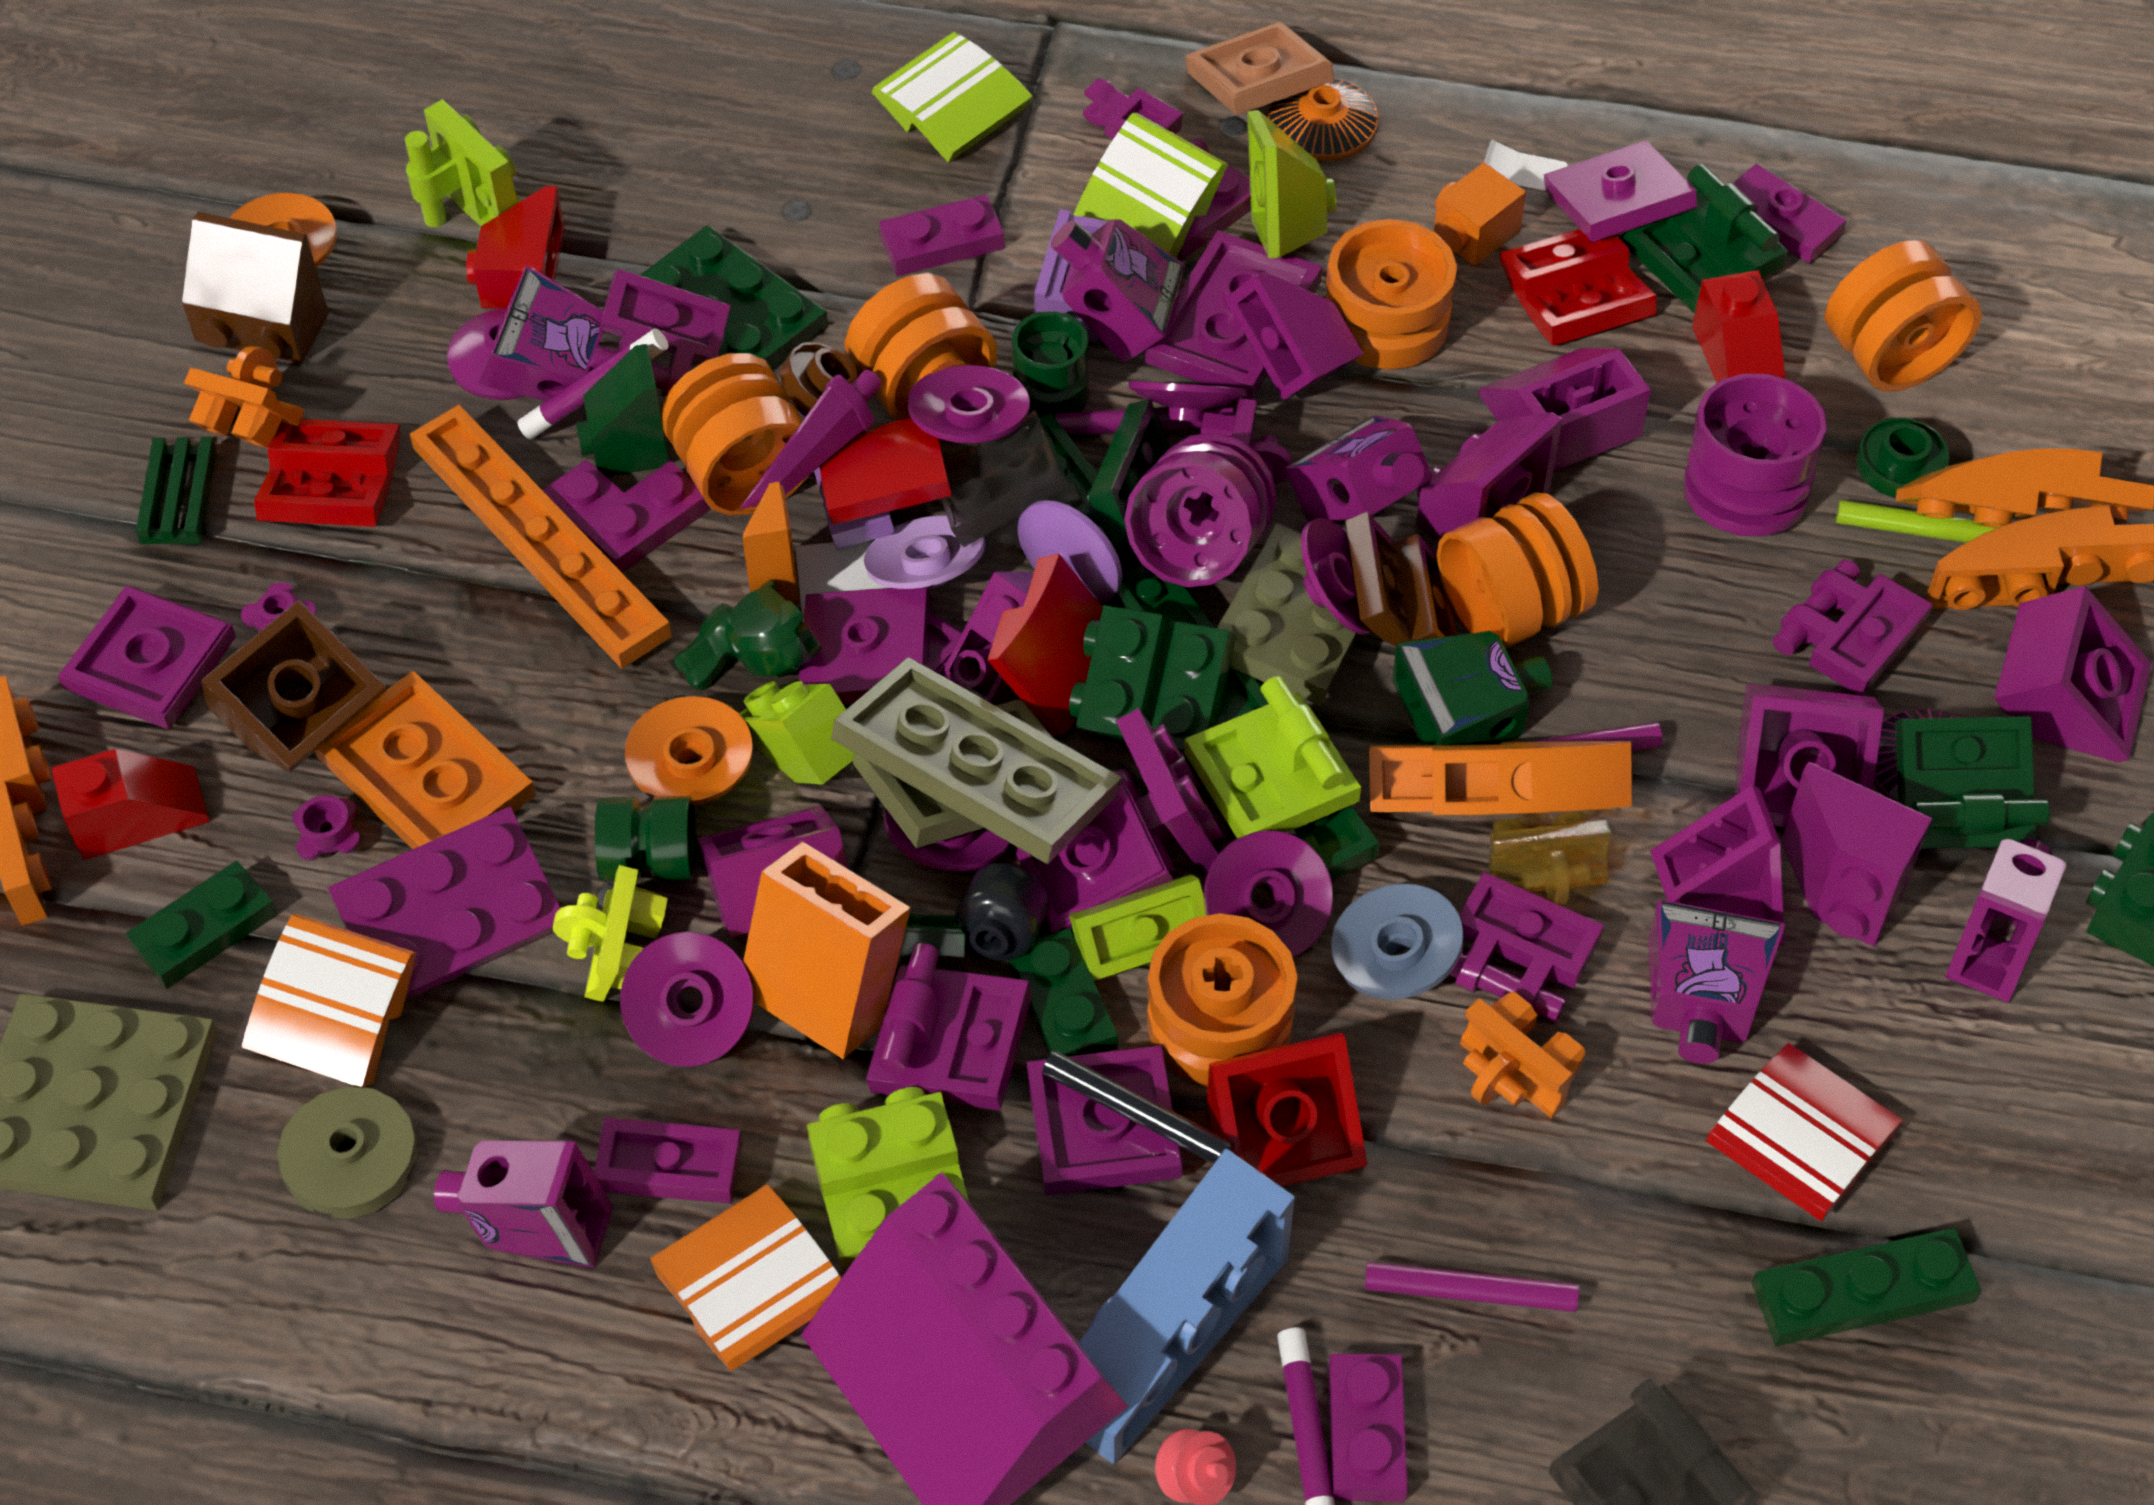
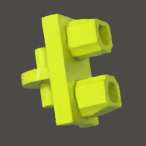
[553,865,668,1002]

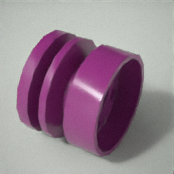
[1683,374,1827,536]
[1124,433,1277,587]

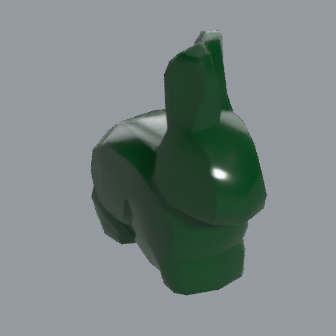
[673,579,822,690]

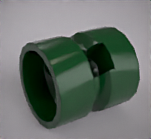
[1011,311,1089,420]
[595,796,696,882]

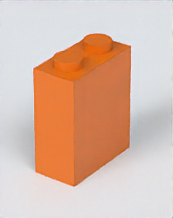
[743,841,911,1059]

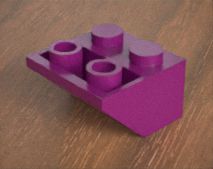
[1479,348,1651,472]

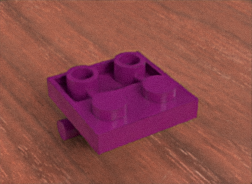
[1113,708,1225,879]
[866,943,1032,1111]

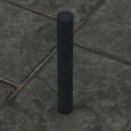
[1042,1050,1235,1164]

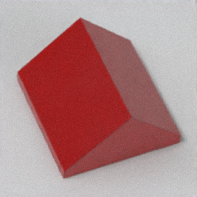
[1206,1033,1368,1187]

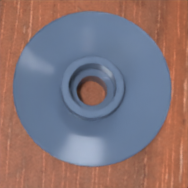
[1331,884,1464,999]

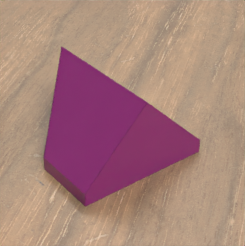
[1650,785,1785,947]

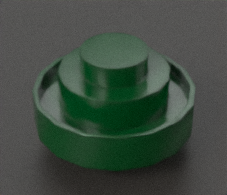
[1856,418,1950,498]

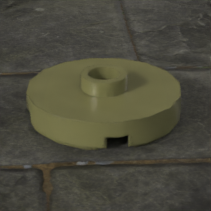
[277,1086,419,1219]

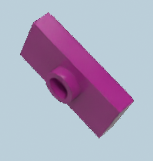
[1733,163,1847,264]

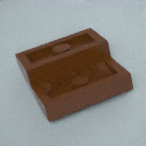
[1345,512,1457,647]

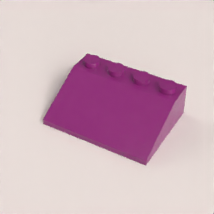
[801,1172,1128,1505]

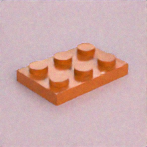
[315,671,536,849]

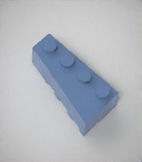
[1079,1149,1295,1465]

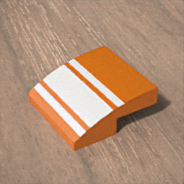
[242,914,417,1088]
[649,1184,841,1372]

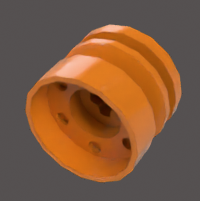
[660,353,808,516]
[1437,492,1599,649]

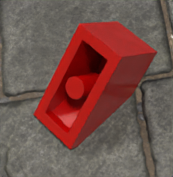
[466,186,565,309]
[1692,270,1786,383]
[51,749,210,861]

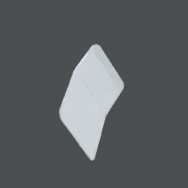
[1484,140,1568,191]

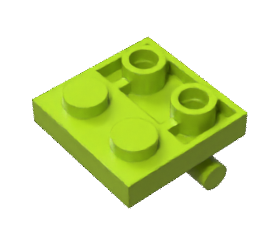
[405,99,521,228]
[1185,676,1361,838]

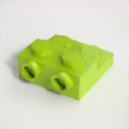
[807,1087,969,1270]

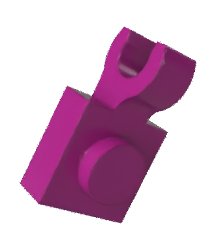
[1083,78,1183,139]

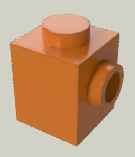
[1434,162,1526,266]

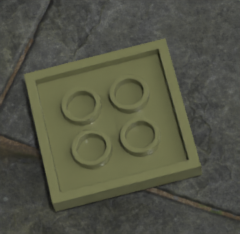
[0,994,218,1211]

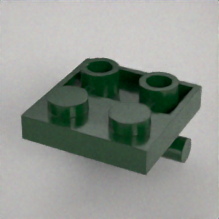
[1623,164,1788,314]
[1895,716,2050,849]

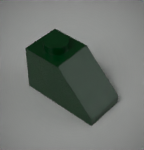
[576,344,668,477]

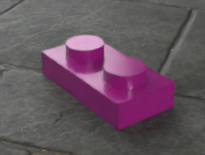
[879,194,1005,277]
[594,1118,743,1204]
[1328,1354,1407,1502]

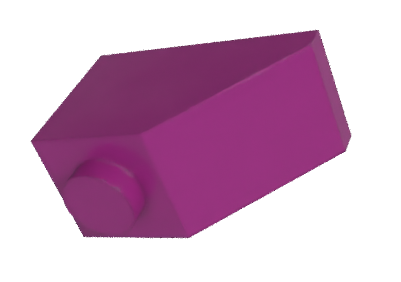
[1225,271,1363,401]

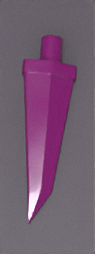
[739,370,882,510]

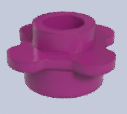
[241,582,316,632]
[292,795,361,861]

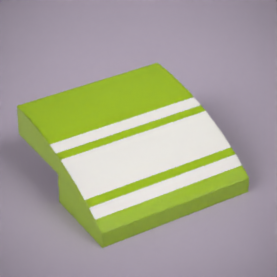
[872,32,1033,163]
[1073,113,1228,258]

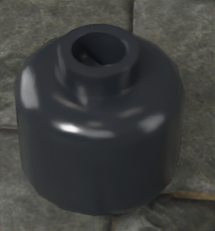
[954,863,1049,961]

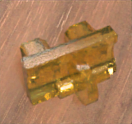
[1489,811,1611,905]

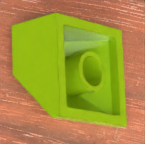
[1247,110,1336,258]

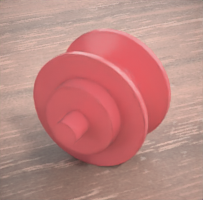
[1155,1429,1236,1505]

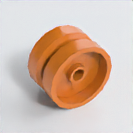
[1325,219,1457,370]
[1824,240,1982,392]
[844,273,998,421]
[1147,913,1298,1087]

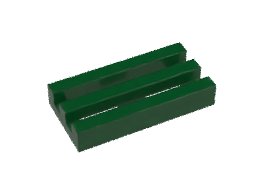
[135,437,217,544]

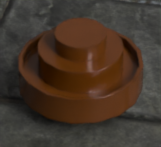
[780,342,861,416]

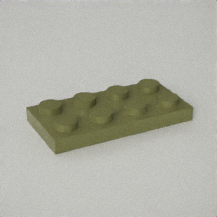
[831,657,1122,864]

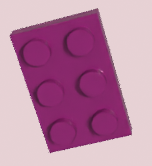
[1145,230,1323,400]
[327,806,560,1000]

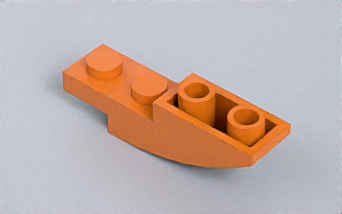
[1895,448,2154,528]
[1925,506,2154,610]
[0,675,52,926]
[1369,741,1632,815]

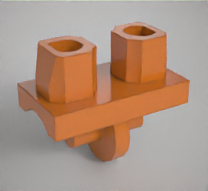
[184,346,305,449]
[1460,991,1586,1119]

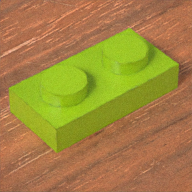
[1069,874,1207,981]

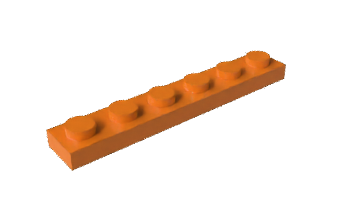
[410,404,672,669]

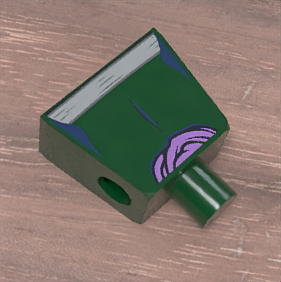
[1392,631,1553,745]

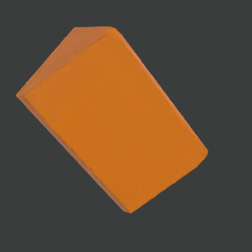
[742,482,800,606]

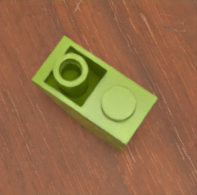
[739,681,854,784]

